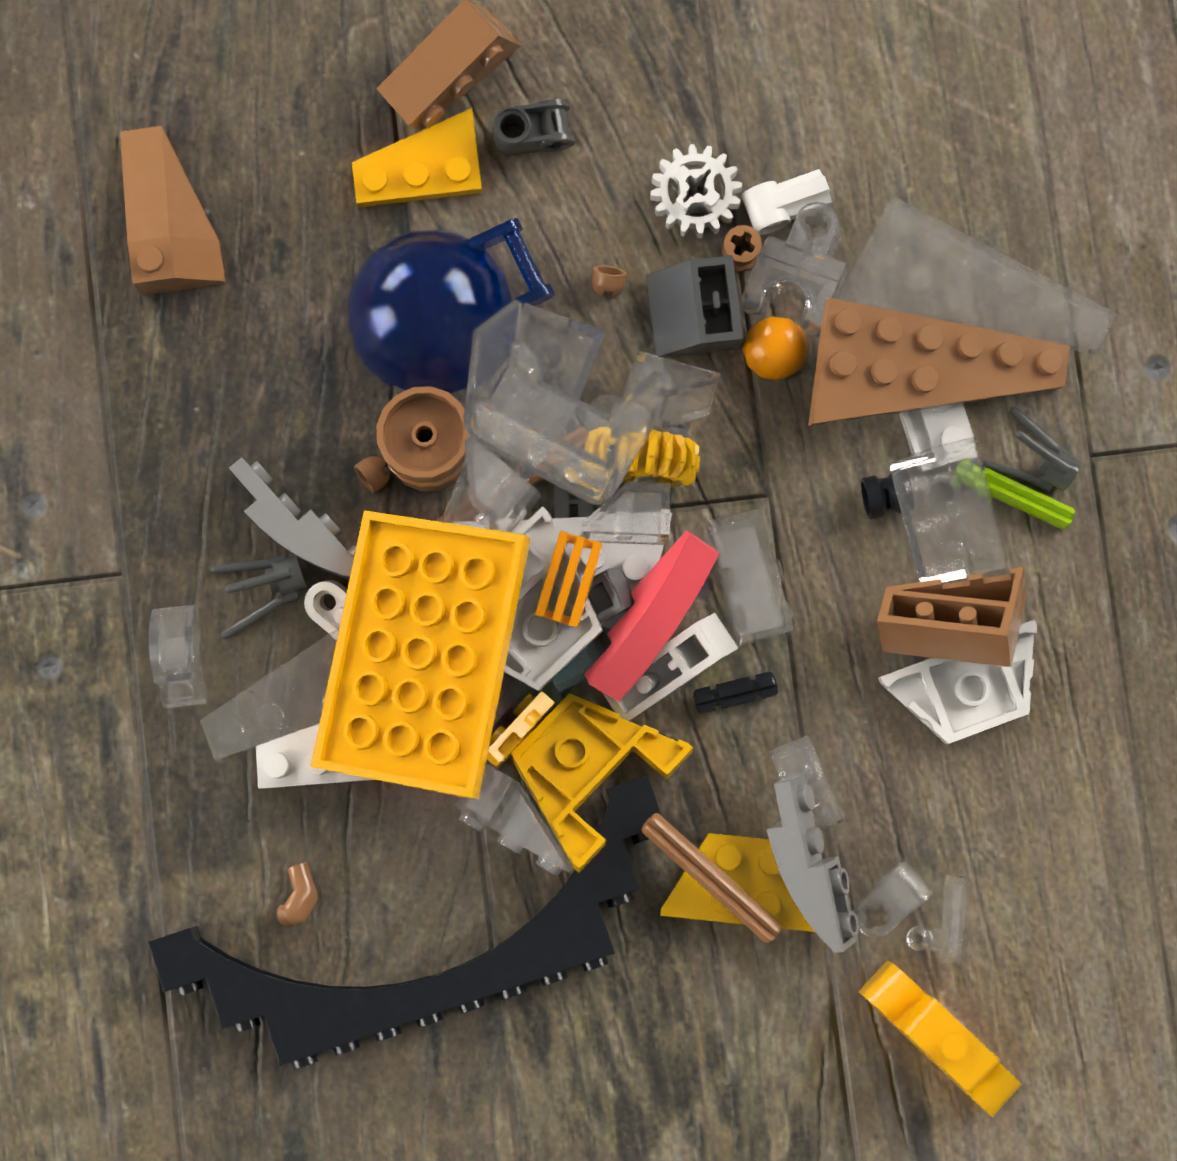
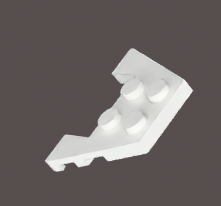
[504,507,603,690]

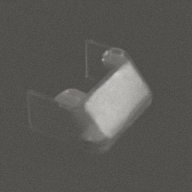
[464,299,663,505]

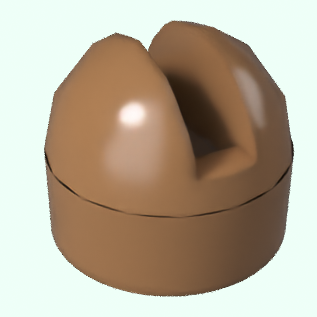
[591,265,627,299]
[354,456,391,494]

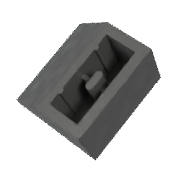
[646,255,743,359]

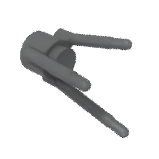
[969,406,1081,493]
[211,554,307,639]

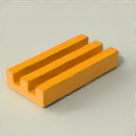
[535,530,603,628]

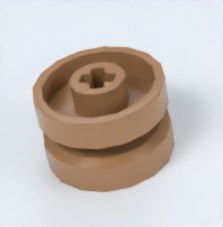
[376,386,475,491]

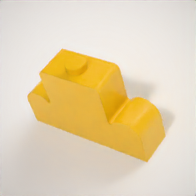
[858,960,1022,1117]

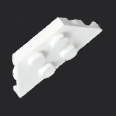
[878,619,1037,744]

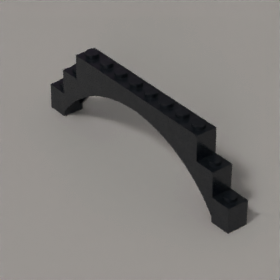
[148,775,661,1070]

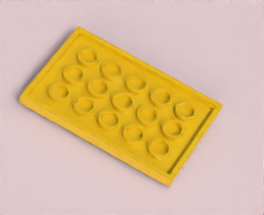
[311,510,531,799]

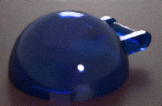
[348,218,555,394]

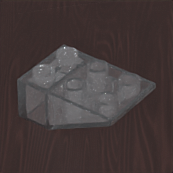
[454,763,573,876]

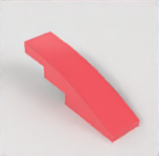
[584,530,719,702]

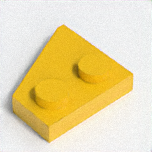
[487,691,555,769]

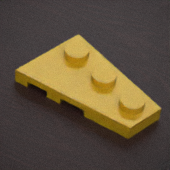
[352,108,482,208]

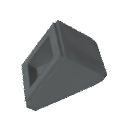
[588,566,635,624]

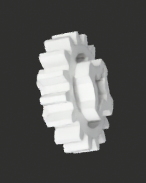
[650,144,742,238]

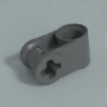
[493,99,575,156]

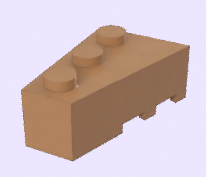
[376,0,521,129]
[877,567,1027,667]

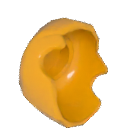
[743,316,810,381]

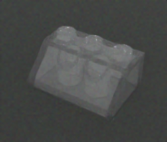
[888,436,1008,583]

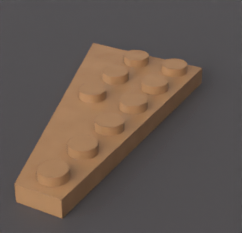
[808,298,1070,426]

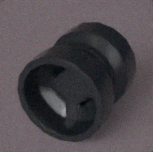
[861,470,913,519]

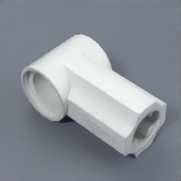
[741,169,832,236]

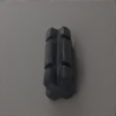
[693,672,778,714]

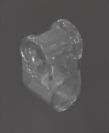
[852,858,934,938]

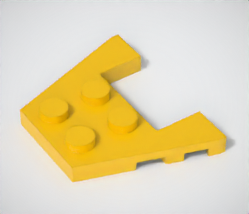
[511,693,693,873]

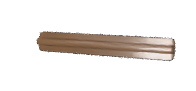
[642,813,782,943]

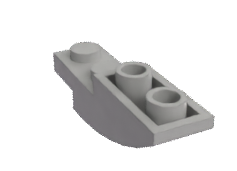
[229,457,356,580]
[767,773,858,953]

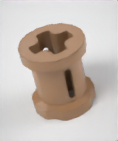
[722,225,762,272]

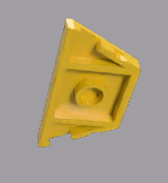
[660,833,815,932]

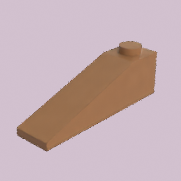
[120,126,226,295]

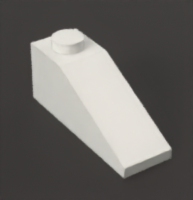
[602,613,738,721]

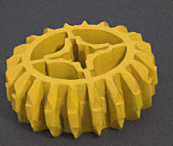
[584,426,701,488]

